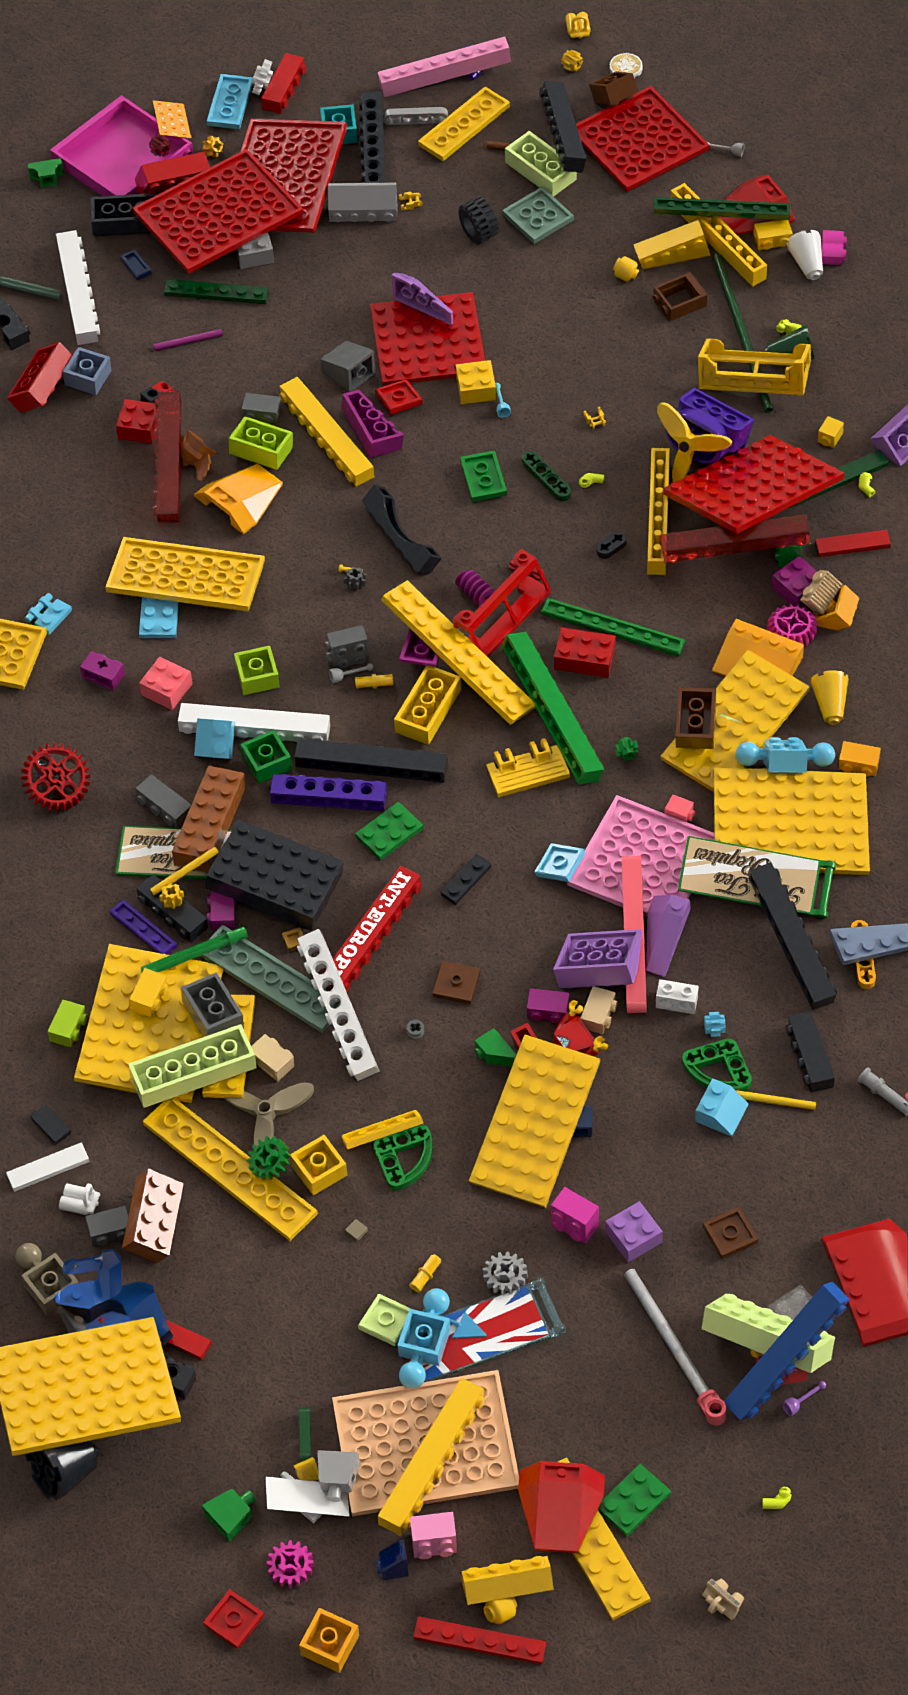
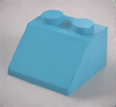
[194,718,235,759]
[695,1078,748,1136]

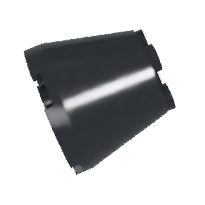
[25,1441,99,1501]

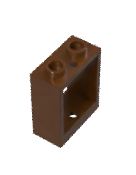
[652,272,707,321]

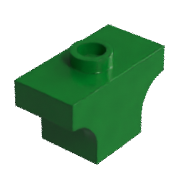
[28,158,64,188]

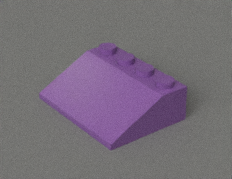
[553,929,642,988]

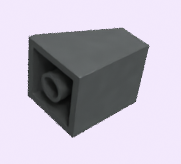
[320,341,375,392]

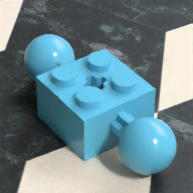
[736,737,835,773]
[397,1288,451,1389]

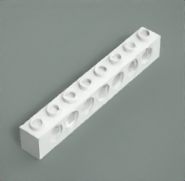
[297,929,380,1081]

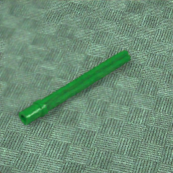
[141,927,248,973]

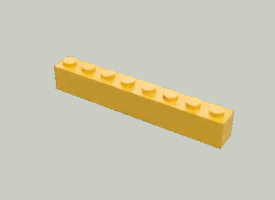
[670,183,767,287]
[279,377,374,487]
[647,448,670,575]
[378,1378,485,1536]

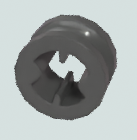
[407,1020,424,1039]

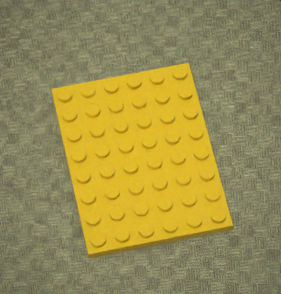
[713,767,870,875]
[74,944,223,1103]
[0,1317,181,1456]

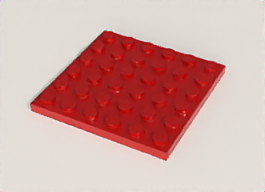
[576,86,710,192]
[370,292,485,386]

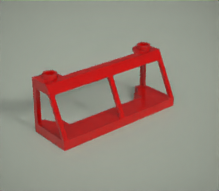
[453,549,551,658]

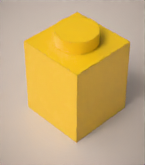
[818,416,844,448]

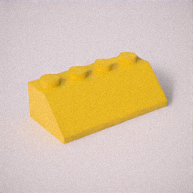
[462,1556,554,1605]

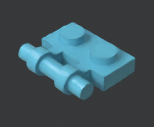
[25,593,72,635]

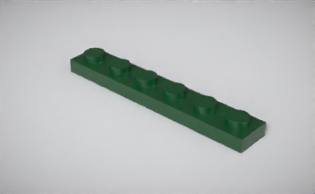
[164,279,269,304]

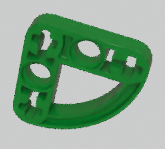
[682,1039,752,1091]
[374,1125,432,1190]

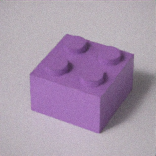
[605,1201,663,1262]

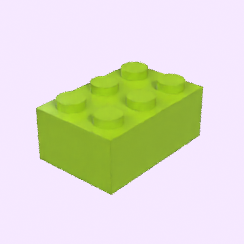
[229,416,293,470]

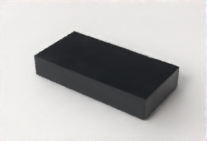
[30,1105,71,1145]

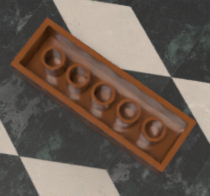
[172,766,246,873]

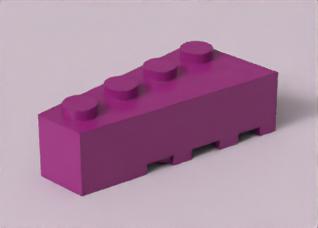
[341,390,404,458]

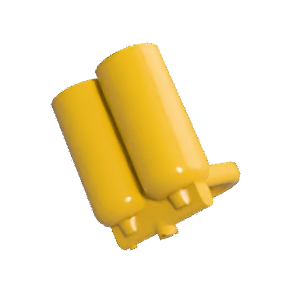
[565,12,591,38]

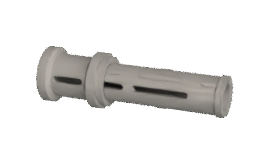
[857,1068,908,1116]

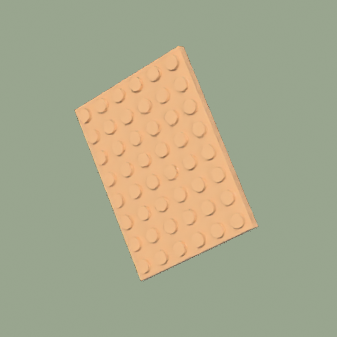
[332,1370,519,1516]

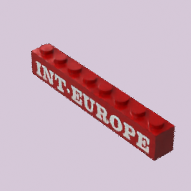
[322,866,422,992]

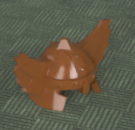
[167,430,217,481]

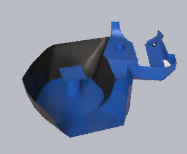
[55,1249,174,1347]

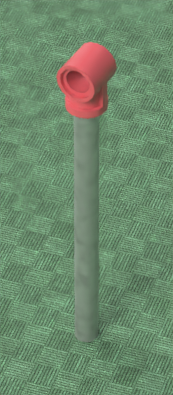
[624,1269,726,1426]

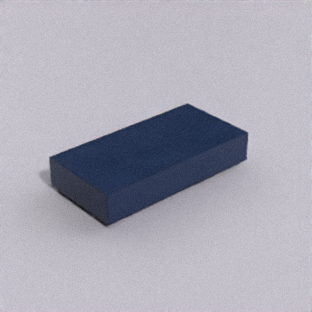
[120,249,152,281]

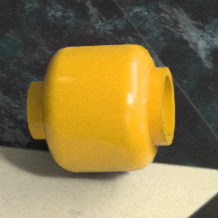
[612,256,639,282]
[484,1597,517,1624]

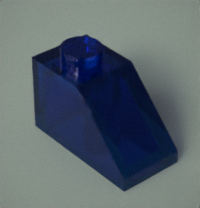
[376,1539,409,1581]

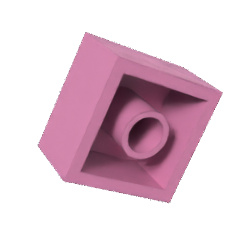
[410,1512,457,1559]

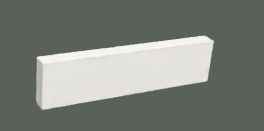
[6,1142,90,1192]

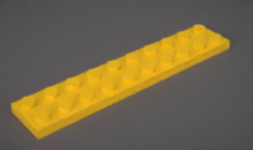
[381,580,535,725]
[143,1097,318,1241]

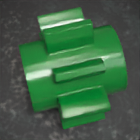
[615,737,639,761]

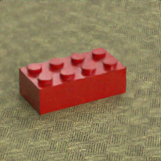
[134,152,210,194]
[7,342,73,413]

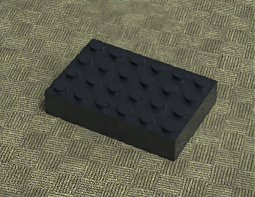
[205,819,344,931]

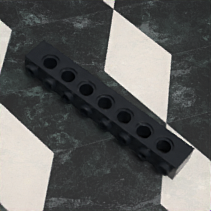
[359,91,386,183]

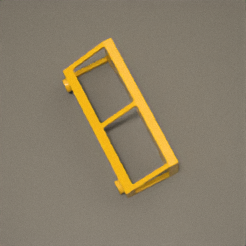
[698,339,811,395]

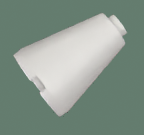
[787,230,823,280]

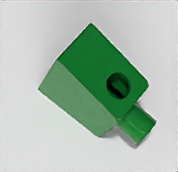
[202,1489,256,1542]

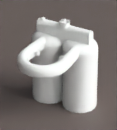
[59,1183,100,1215]

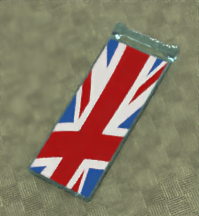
[397,1277,567,1382]

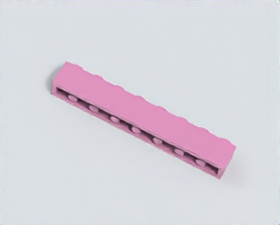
[378,37,511,97]

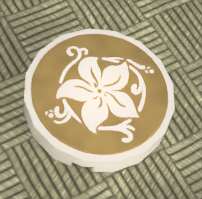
[609,53,643,79]

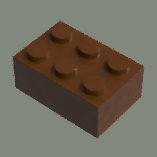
[675,687,716,749]

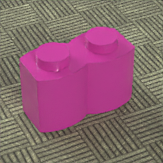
[822,230,847,265]

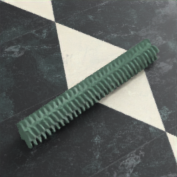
[0,276,61,300]

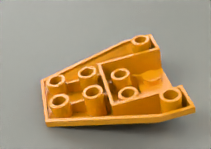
[194,464,283,535]

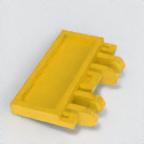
[486,738,570,798]

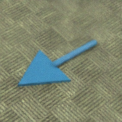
[423,1309,487,1338]

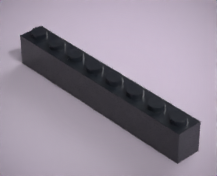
[539,81,586,173]
[294,738,448,783]
[748,862,837,1010]

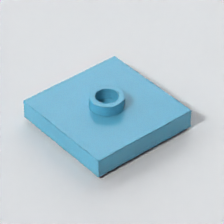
[535,843,586,882]

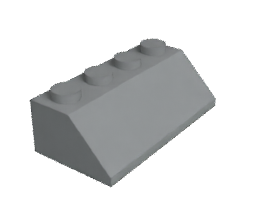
[328,183,397,222]

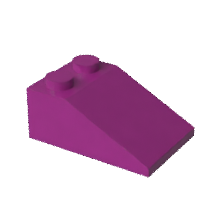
[399,628,441,667]

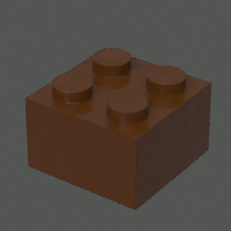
[589,71,638,106]

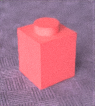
[665,795,695,823]

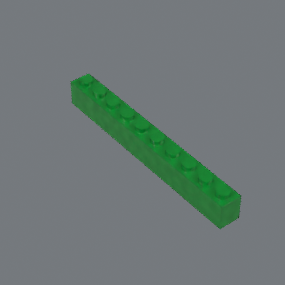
[502,632,604,785]

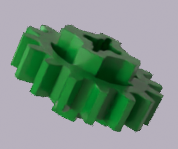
[247,1136,291,1180]

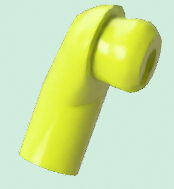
[858,472,876,498]
[579,473,605,488]
[763,1487,792,1509]

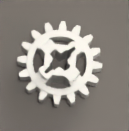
[251,59,273,95]

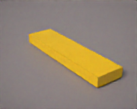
[341,1110,423,1149]

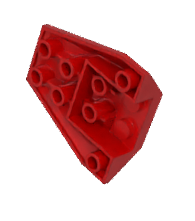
[719,175,795,235]
[518,1461,605,1553]

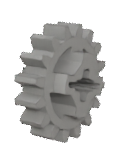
[483,1252,528,1295]

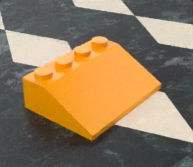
[712,619,804,677]

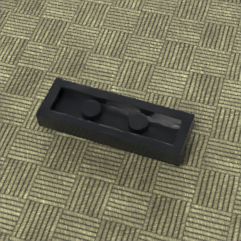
[440,854,492,905]

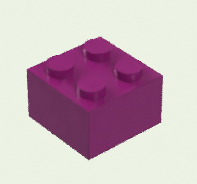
[772,556,817,607]

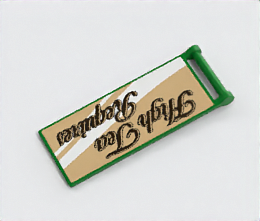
[116,826,231,879]
[678,836,836,919]

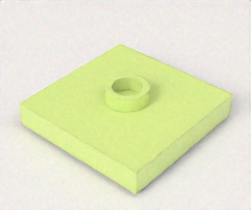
[358,1294,411,1346]

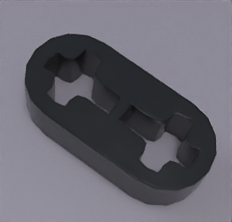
[596,531,626,559]

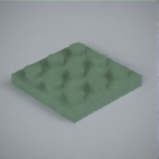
[502,187,574,244]

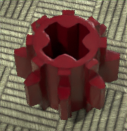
[149,135,171,157]

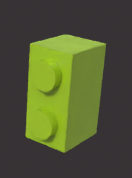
[48,1000,88,1048]

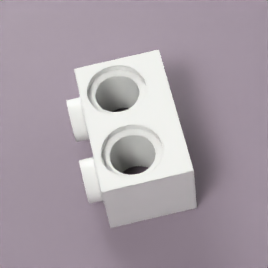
[656,980,699,1014]

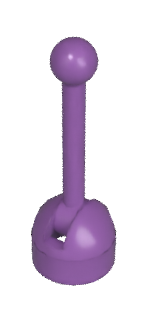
[781,1381,826,1416]

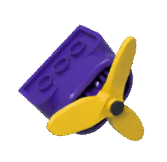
[657,388,754,482]

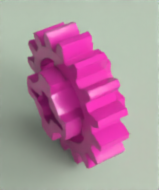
[267,1540,314,1588]

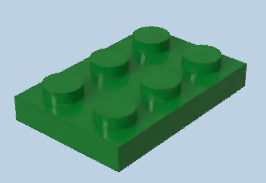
[460,450,507,502]
[355,802,424,861]
[598,1464,671,1537]

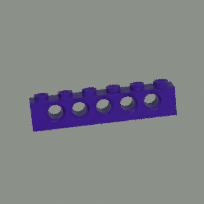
[270,774,387,811]

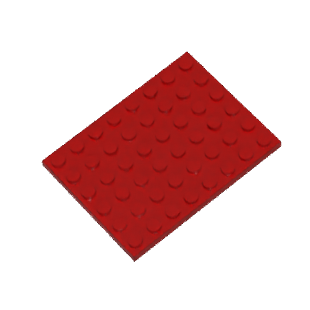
[241,119,347,233]
[133,149,303,274]
[663,435,844,534]

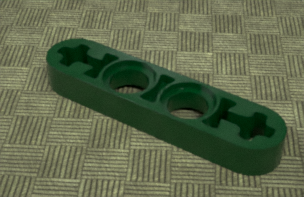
[522,451,571,501]

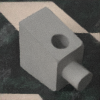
[318,1450,361,1502]

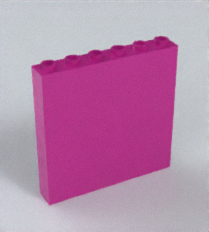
[50,95,193,196]

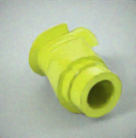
[776,319,802,334]

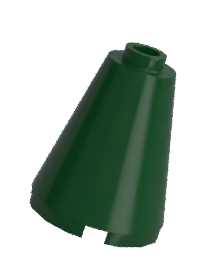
[765,325,815,360]

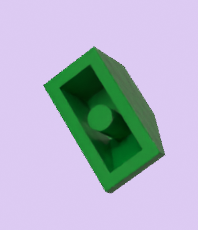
[474,1028,517,1067]

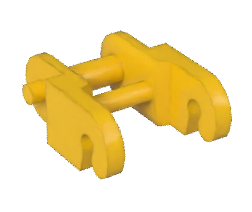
[399,192,422,210]
[583,407,606,429]

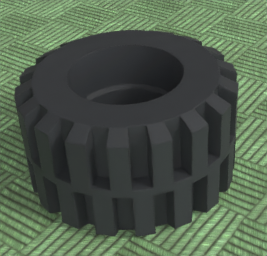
[458,196,499,244]

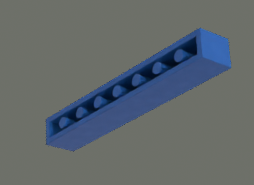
[724,1282,850,1421]

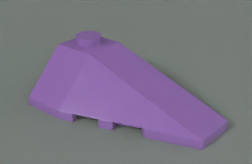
[392,273,453,325]
[646,894,691,977]

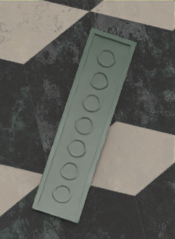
[201,925,341,1033]

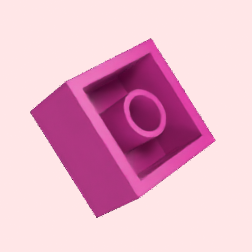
[551,1187,599,1244]

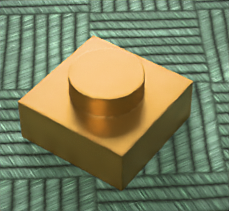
[282,927,304,953]

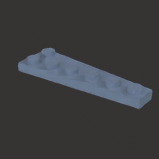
[829,923,908,965]

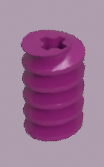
[455,570,495,607]

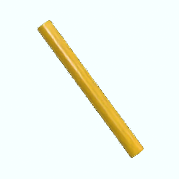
[150,847,219,895]
[736,1090,816,1110]

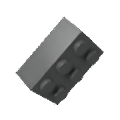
[181,972,244,1037]

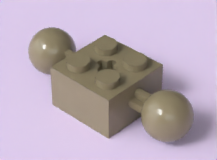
[15,1243,84,1323]

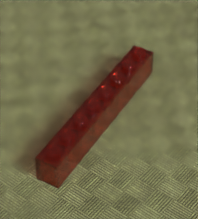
[153,391,182,523]
[660,515,810,563]

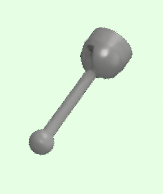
[707,142,744,157]
[329,664,373,684]

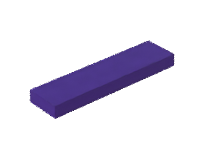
[109,899,178,955]

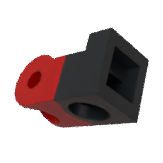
[140,382,175,405]

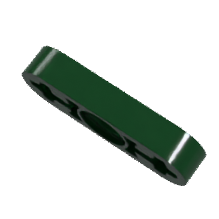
[299,1407,312,1462]

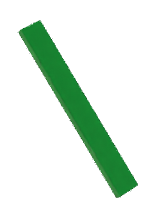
[541,598,686,657]

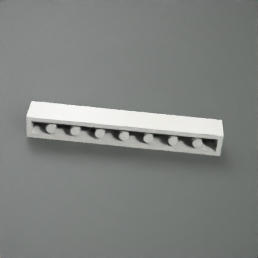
[56,230,101,345]
[178,703,330,742]

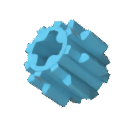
[704,1012,725,1037]

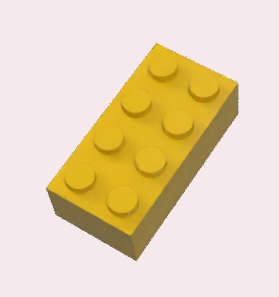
[394,666,461,745]

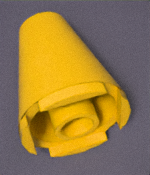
[811,670,848,725]

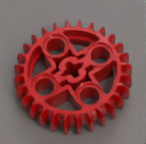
[20,742,91,812]

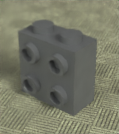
[325,625,369,669]

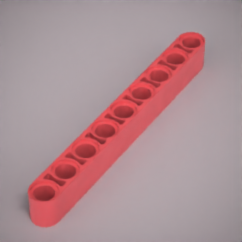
[622,856,647,1014]

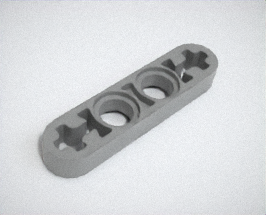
[383,107,448,125]

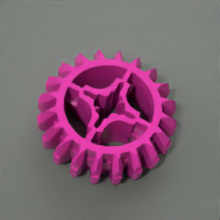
[767,604,817,646]

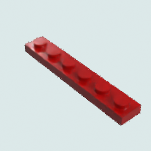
[413,1616,546,1665]

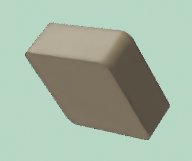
[346,1219,368,1241]

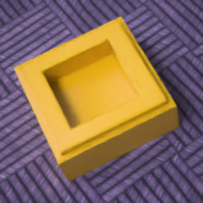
[294,1457,319,1481]

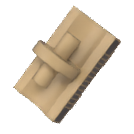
[702,1578,744,1620]

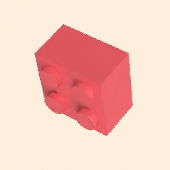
[139,657,192,710]

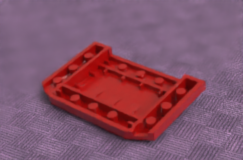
[821,1219,908,1347]

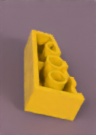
[634,220,711,269]

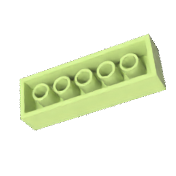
[128,1024,257,1108]
[702,1294,835,1373]

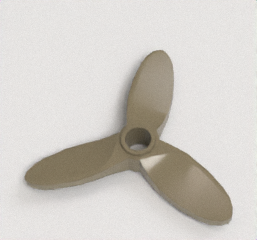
[224,1082,314,1146]

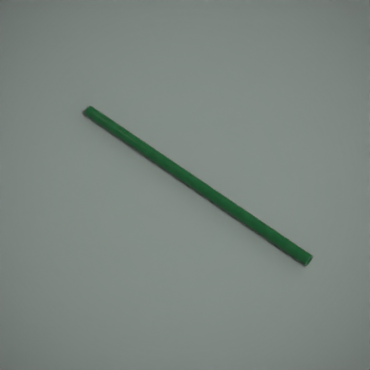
[712,253,773,413]

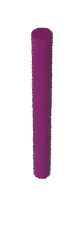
[154,329,223,351]

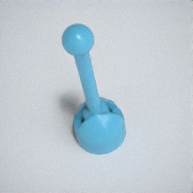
[495,383,511,418]

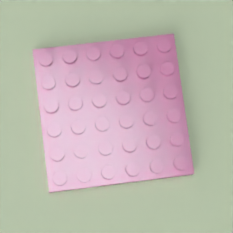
[567,795,714,917]

